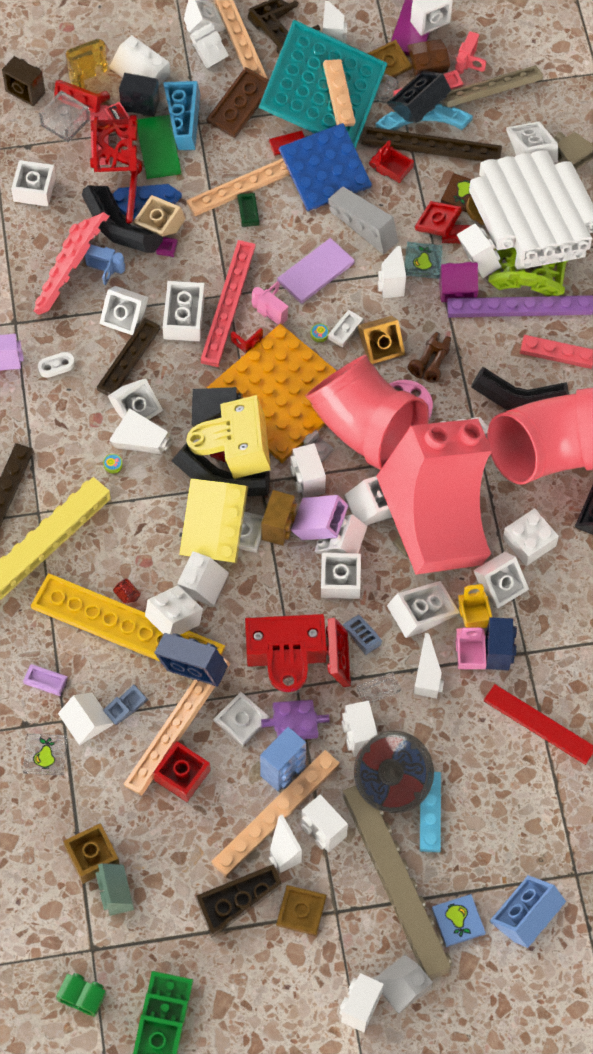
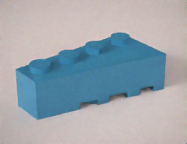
[163,81,201,151]

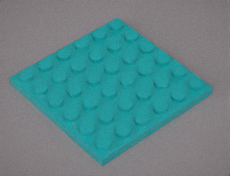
[258,20,388,148]

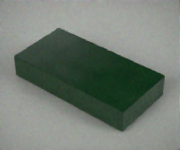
[237,193,260,227]

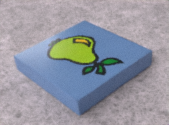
[432,894,486,947]

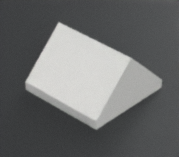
[58,693,114,746]

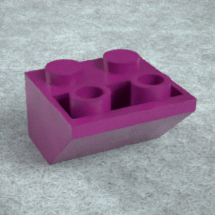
[439,262,478,302]

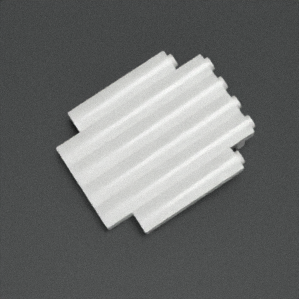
[469,150,593,270]

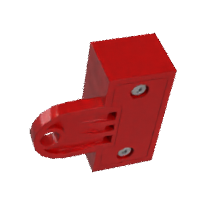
[245,614,327,692]

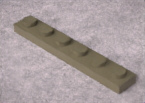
[442,65,543,108]

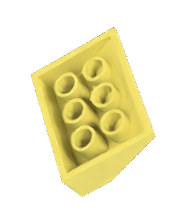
[179,479,248,563]

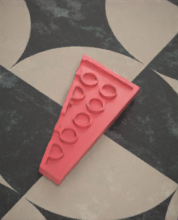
[33,212,109,315]

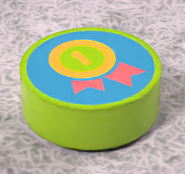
[311,324,329,343]
[103,454,123,474]

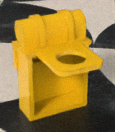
[458,584,492,628]

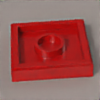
[414,201,462,237]

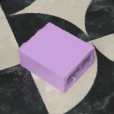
[0,334,24,371]
[291,495,349,540]

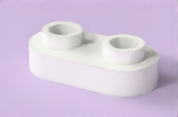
[38,352,75,377]

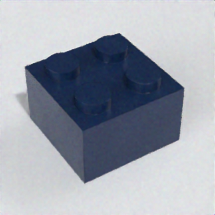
[486,617,517,671]

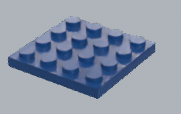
[279,123,372,212]

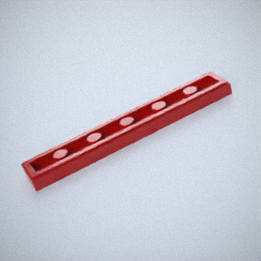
[484,684,593,765]

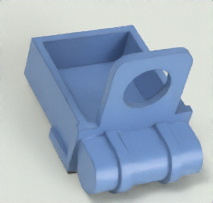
[84,244,126,285]

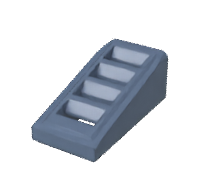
[343,614,382,655]

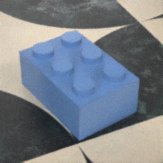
[260,727,306,792]

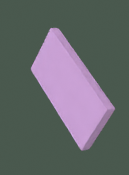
[277,238,355,304]

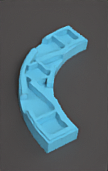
[375,104,473,131]

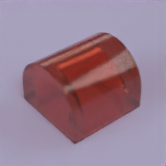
[113,579,141,604]

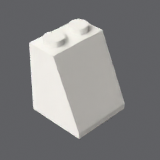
[109,409,172,454]

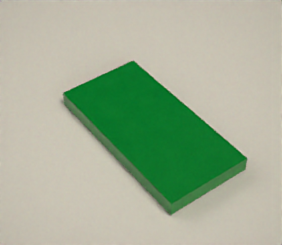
[137,115,181,179]

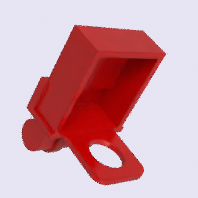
[369,140,414,183]

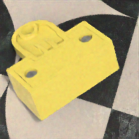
[186,395,271,479]

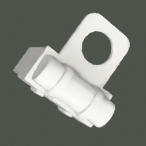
[190,23,229,69]

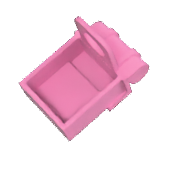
[251,281,289,325]
[455,628,486,669]

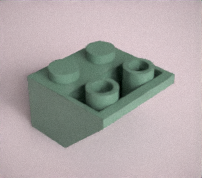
[95,863,134,916]

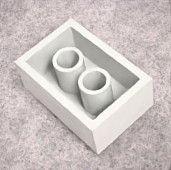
[163,281,205,341]

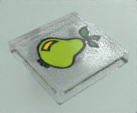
[23,733,67,775]

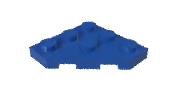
[113,184,182,230]

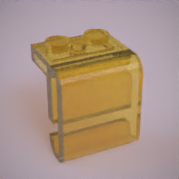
[65,39,108,89]

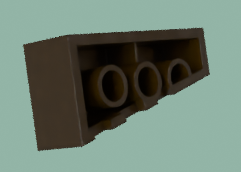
[196,864,282,938]

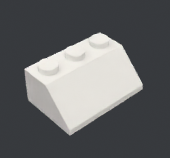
[109,35,170,85]

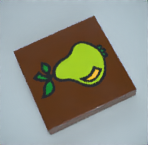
[441,173,472,212]

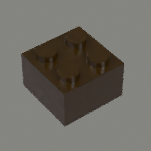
[2,56,46,107]

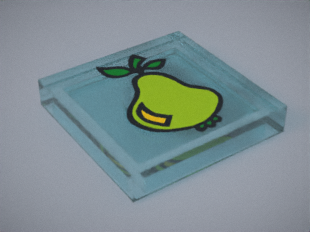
[404,242,443,279]

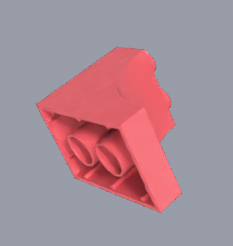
[376,419,492,575]

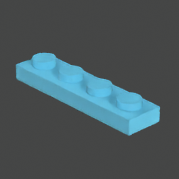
[419,772,441,852]

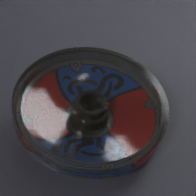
[354,731,434,813]

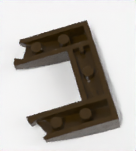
[247,0,320,54]

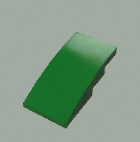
[133,971,194,1054]

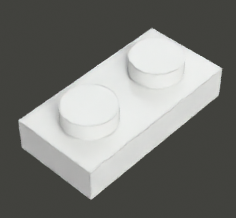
[328,310,363,348]

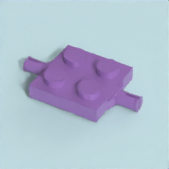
[261,700,329,739]

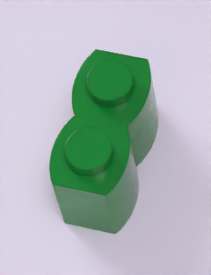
[56,973,106,1017]

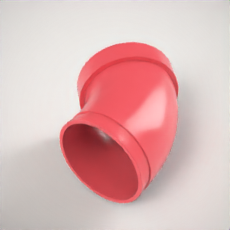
[305,354,429,470]
[487,388,593,485]

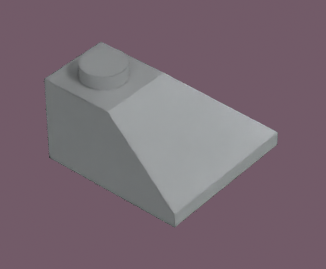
[374,955,433,1014]

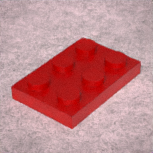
[326,618,351,688]

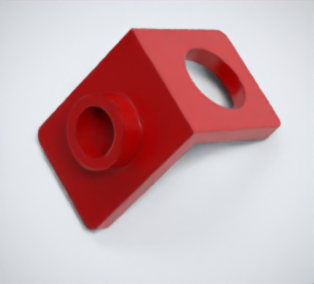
[231,328,263,353]

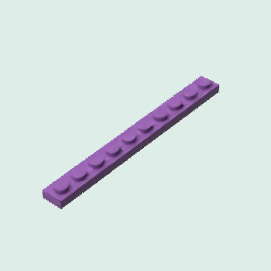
[447,295,593,318]

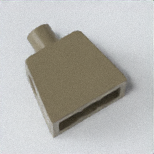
[554,132,593,170]

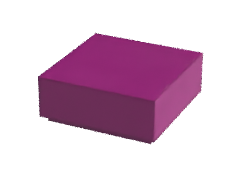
[156,237,178,257]

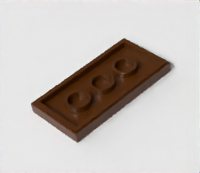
[206,67,269,138]

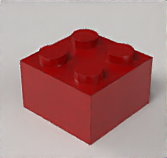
[153,741,211,802]

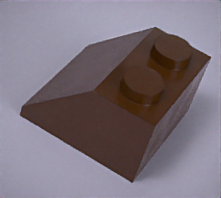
[407,39,451,77]

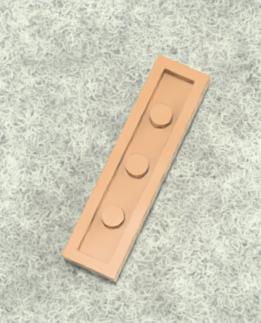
[323,59,355,127]

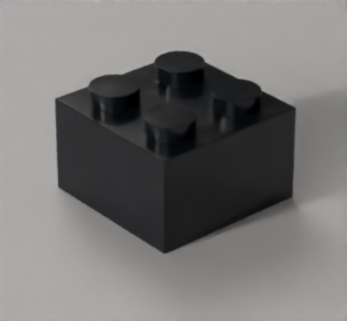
[119,72,160,117]

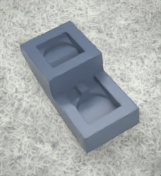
[103,684,148,725]

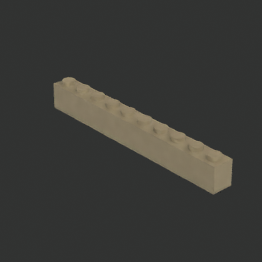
[343,785,452,980]

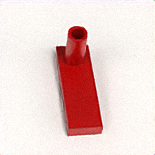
[54,79,110,113]

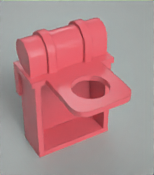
[455,31,486,74]

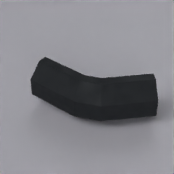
[82,185,164,253]
[471,367,569,411]
[172,443,270,496]

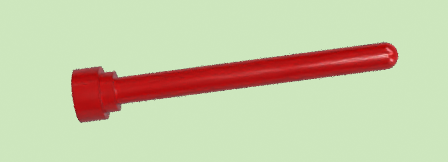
[126,159,143,224]

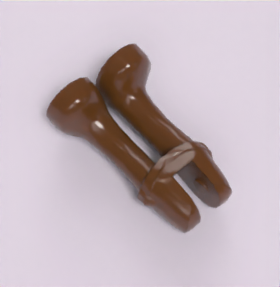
[407,332,451,383]

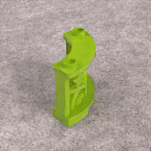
[488,247,568,296]

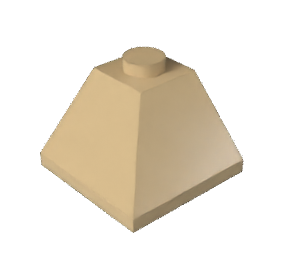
[133,195,185,236]

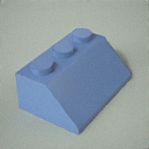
[490,875,566,948]

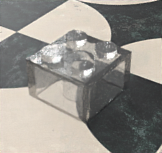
[39,90,90,142]

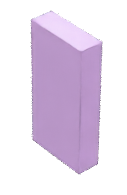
[23,664,68,696]

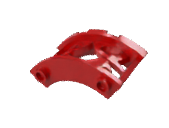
[90,115,138,172]

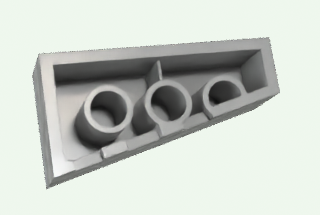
[328,187,398,255]

